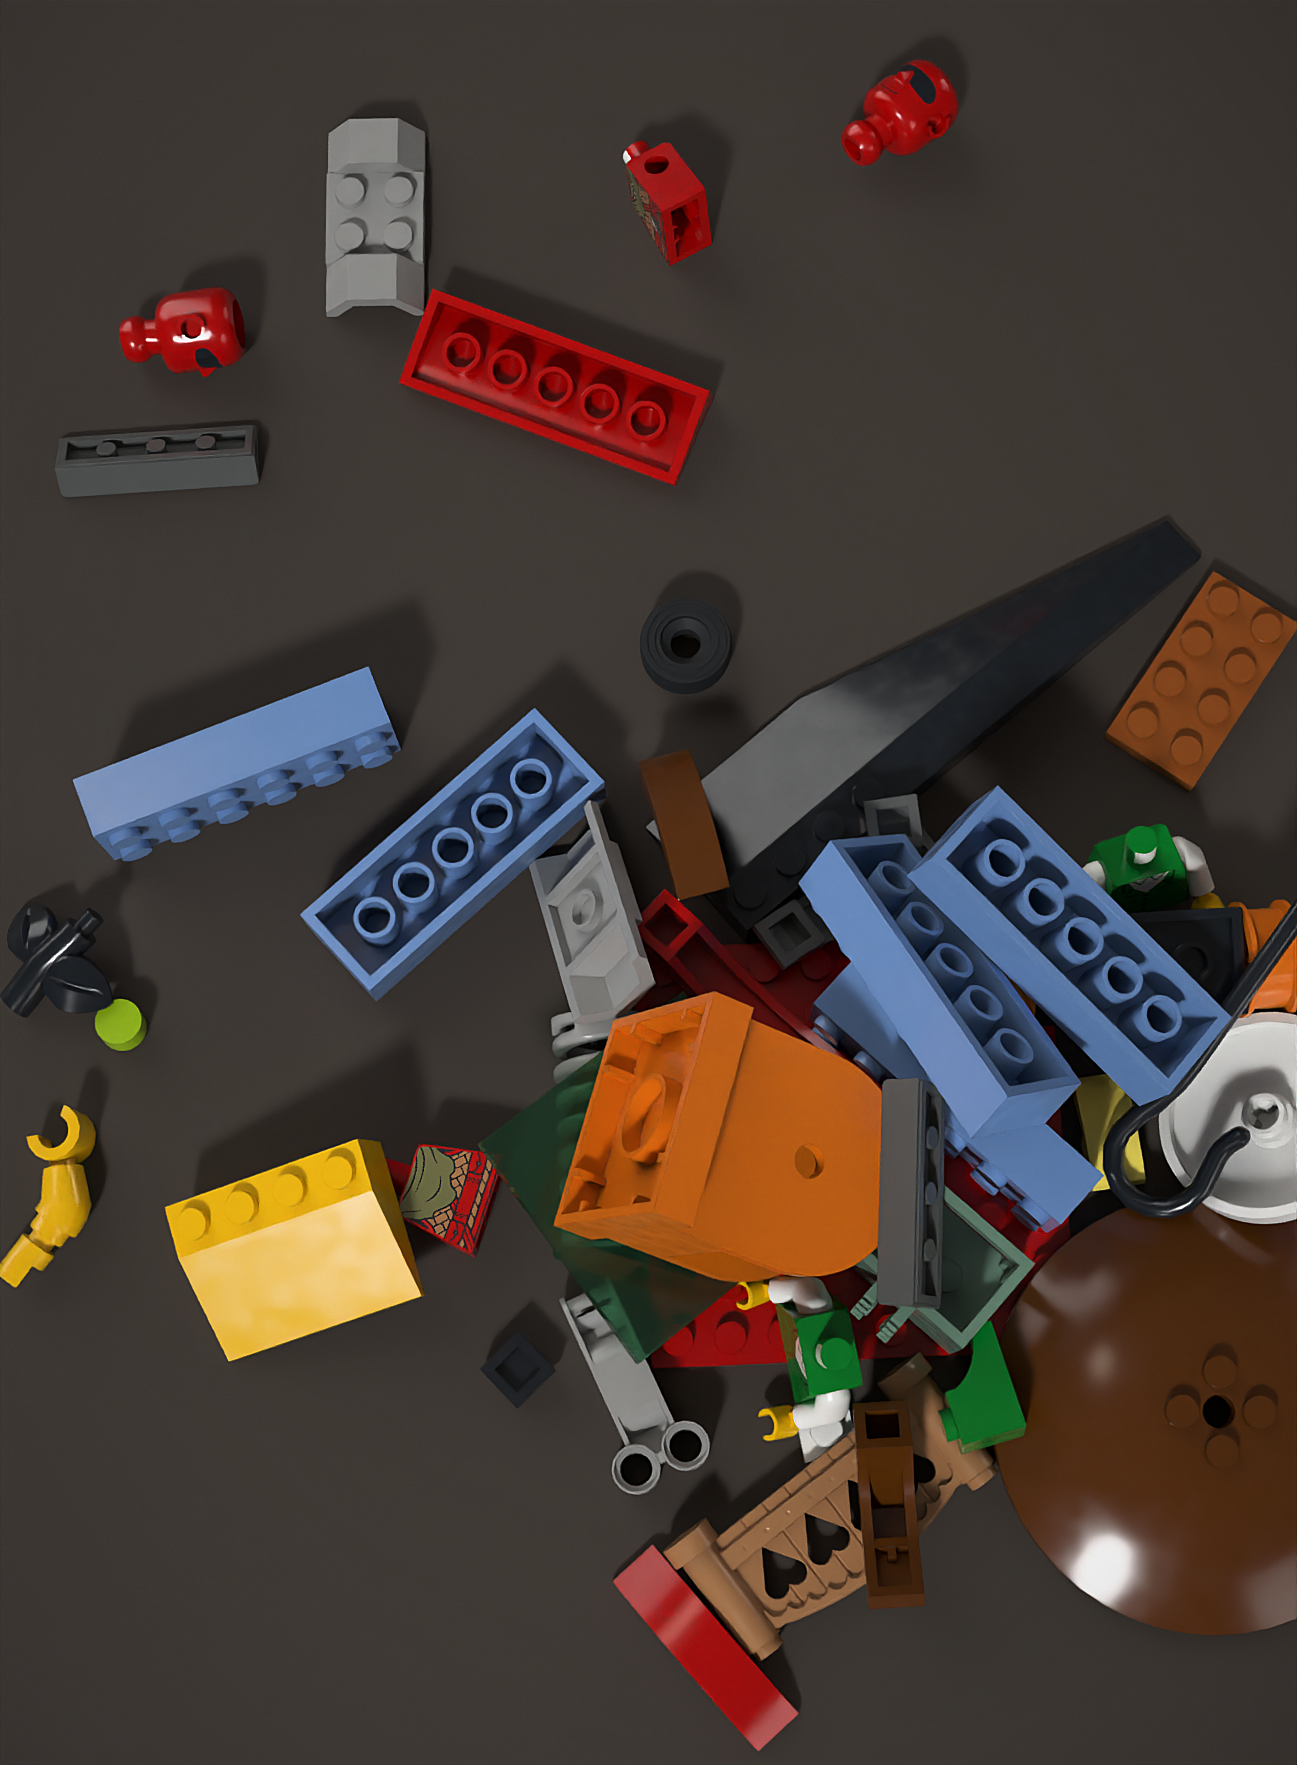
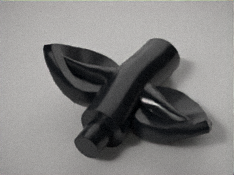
[0,902,114,1018]

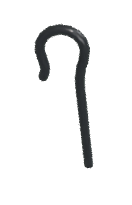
[1103,898,1297,1219]

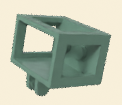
[850,1184,1035,1354]

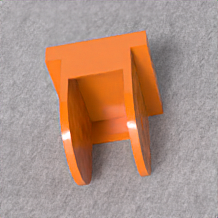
[553,991,882,1282]

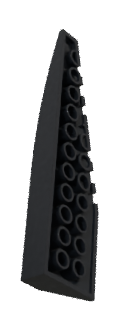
[645,521,1201,943]

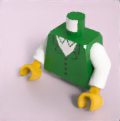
[1082,824,1225,913]
[733,1276,863,1441]

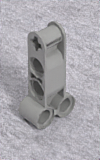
[559,1276,710,1495]

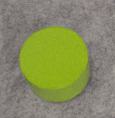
[95,999,147,1051]

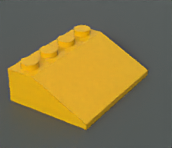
[164,1139,425,1361]

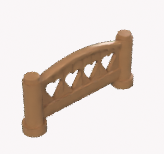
[663,1351,998,1662]

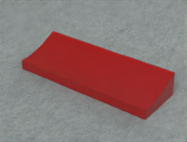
[399,289,714,487]

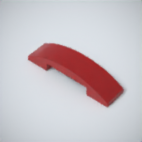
[612,1544,799,1751]

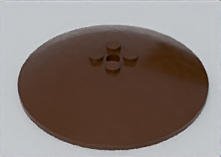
[993,1203,1297,1635]

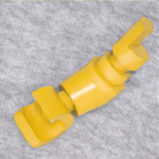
[0,1105,96,1288]

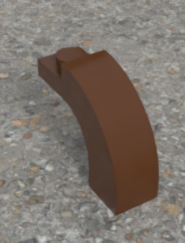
[638,749,730,901]
[853,1400,925,1610]

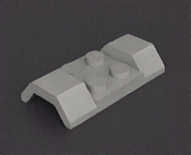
[325,118,426,317]
[529,800,656,1025]

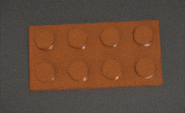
[1103,571,1297,792]

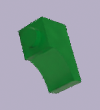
[938,1320,1027,1455]

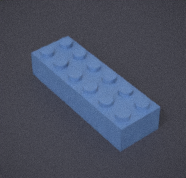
[73,666,401,861]
[300,708,606,1002]
[906,785,1232,1106]
[798,834,1081,1139]
[809,962,1104,1233]

